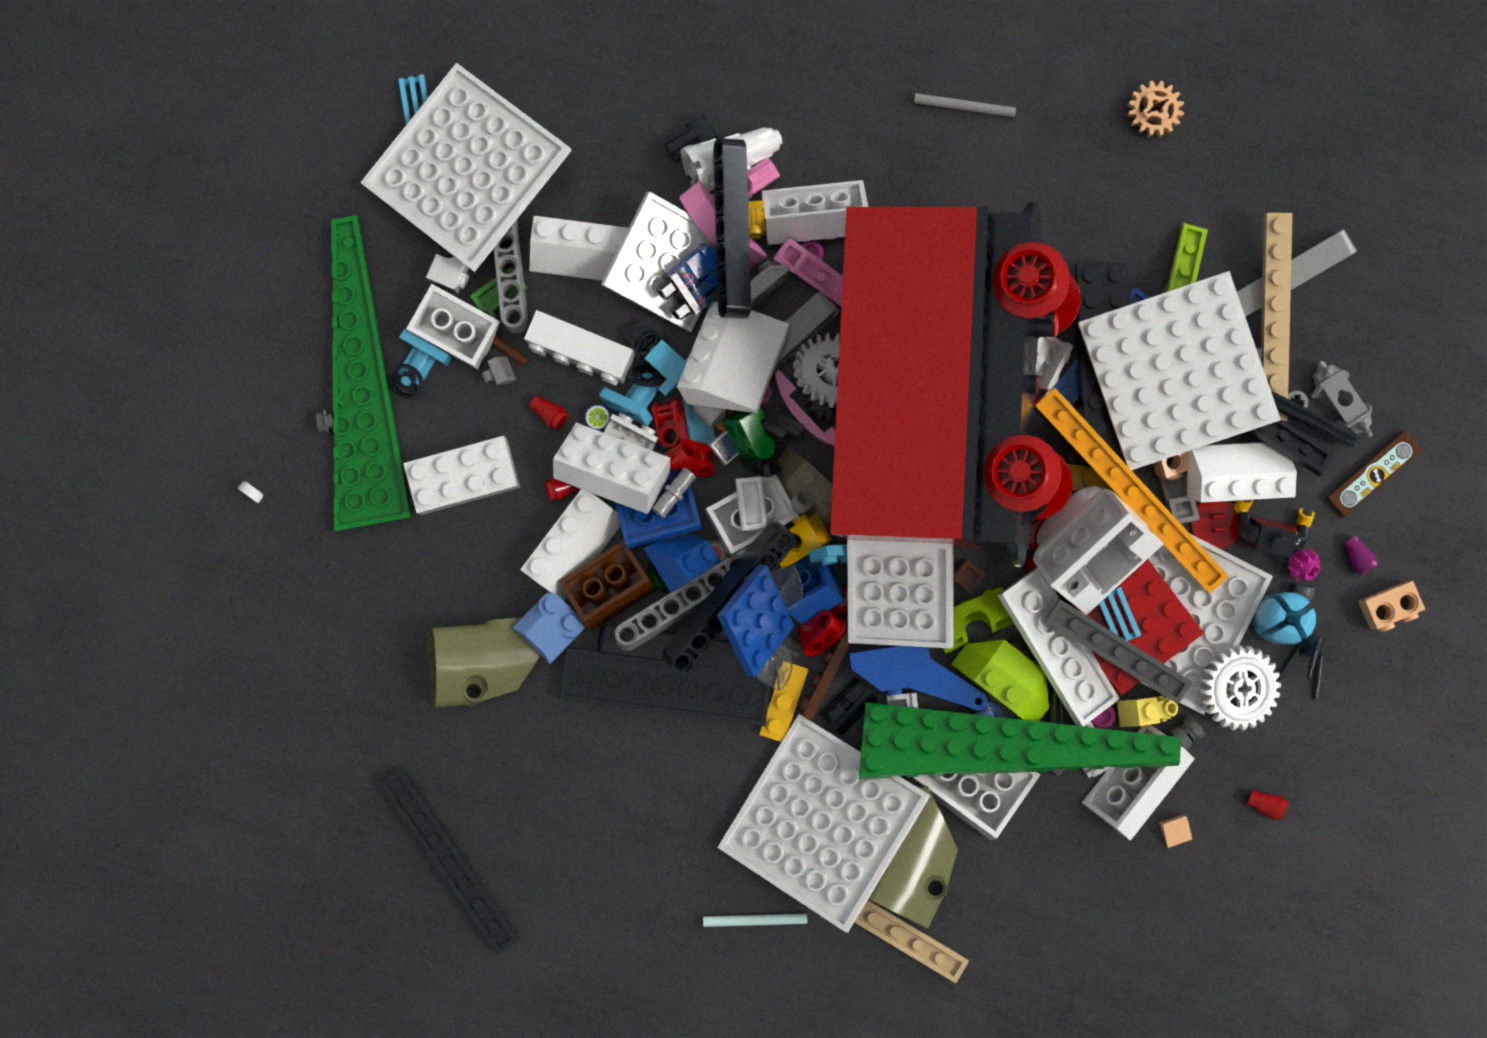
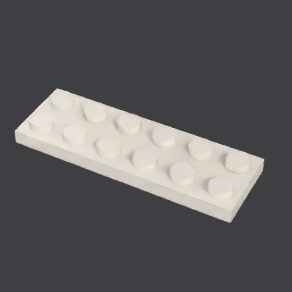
[997,567,1120,727]

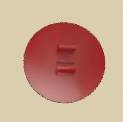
[1191,501,1239,549]

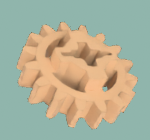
[1127,81,1184,138]

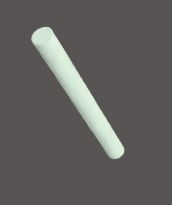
[703,913,807,927]

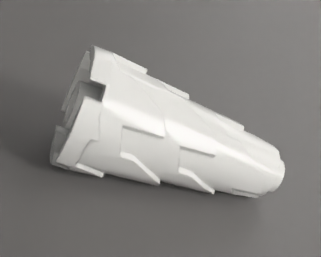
[680,127,783,192]

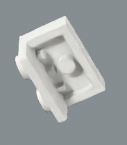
[1036,337,1073,391]
[604,413,659,451]

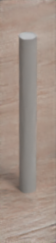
[914,93,1016,118]

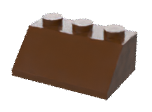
[558,540,656,631]

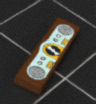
[1326,431,1422,517]

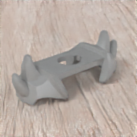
[1311,361,1372,438]

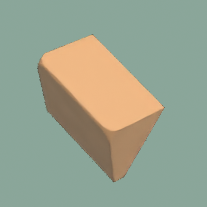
[1159,815,1192,848]

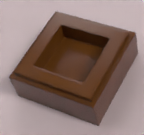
[953,559,987,595]

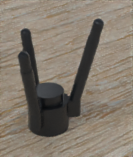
[1278,634,1327,700]

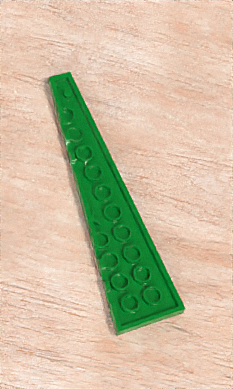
[331,215,412,532]
[858,702,1181,779]

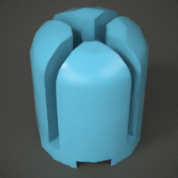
[1252,592,1316,644]

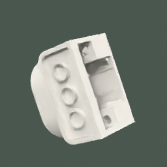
[1033,486,1164,615]

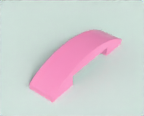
[679,181,768,270]
[773,237,843,307]
[775,370,835,448]

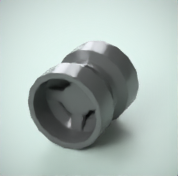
[1169,715,1206,751]

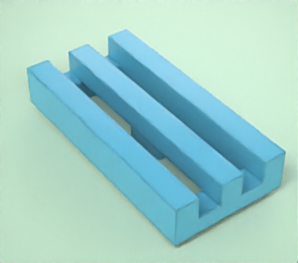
[398,74,428,125]
[1099,587,1141,641]

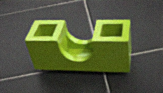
[942,587,1014,654]

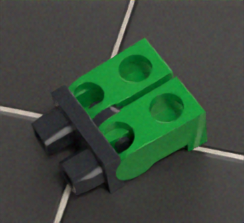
[721,408,782,478]

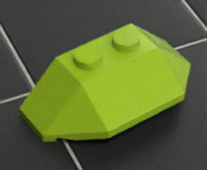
[950,639,1049,722]

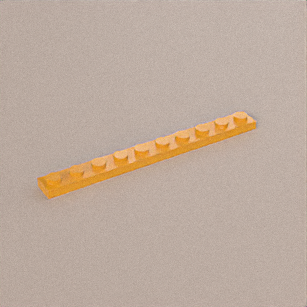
[1034,387,1229,594]

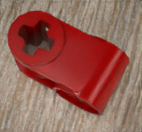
[651,397,689,448]
[665,438,715,477]
[798,610,848,657]

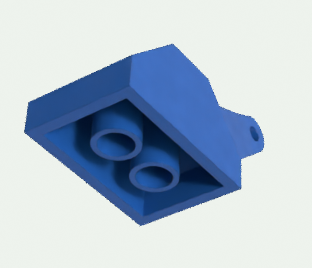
[847,646,988,710]

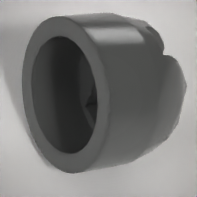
[1293,583,1315,601]

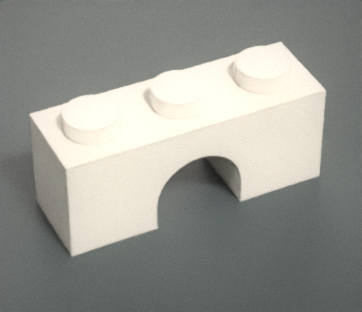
[426,254,469,294]

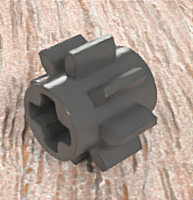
[805,394,837,421]

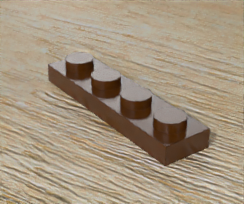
[800,631,851,720]

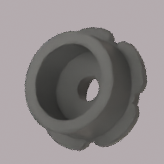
[316,409,333,434]

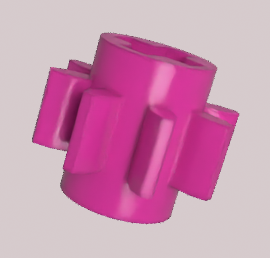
[1287,549,1321,581]

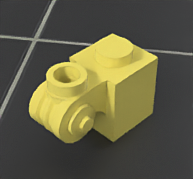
[1117,695,1178,727]

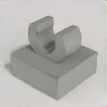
[482,357,516,385]

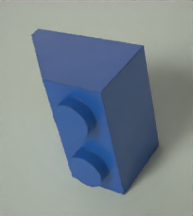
[644,532,721,593]
[778,554,844,625]

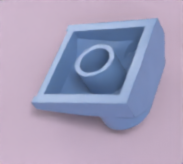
[512,591,586,665]

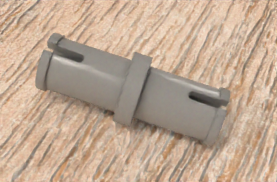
[651,468,696,519]

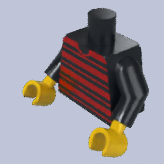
[1233,500,1315,557]

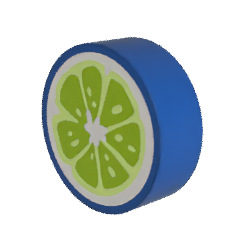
[585,404,611,431]

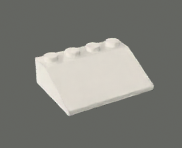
[677,301,791,413]
[906,772,1040,840]

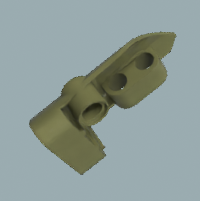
[426,618,540,708]
[869,786,958,928]

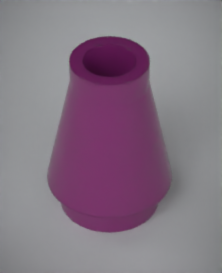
[1343,536,1379,576]

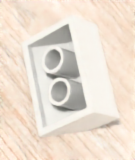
[406,284,500,370]

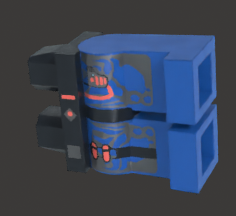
[656,245,717,320]

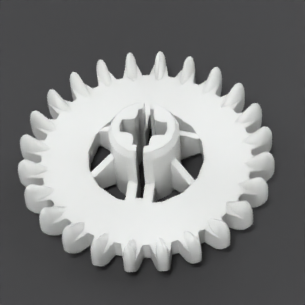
[793,332,840,408]
[1200,645,1281,730]

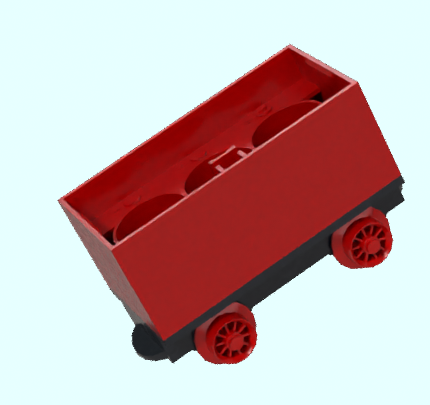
[830,201,1081,568]

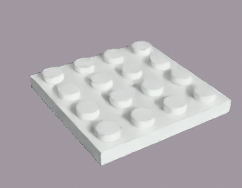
[601,192,716,332]
[847,539,953,648]

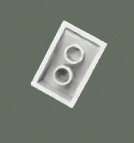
[704,474,799,556]

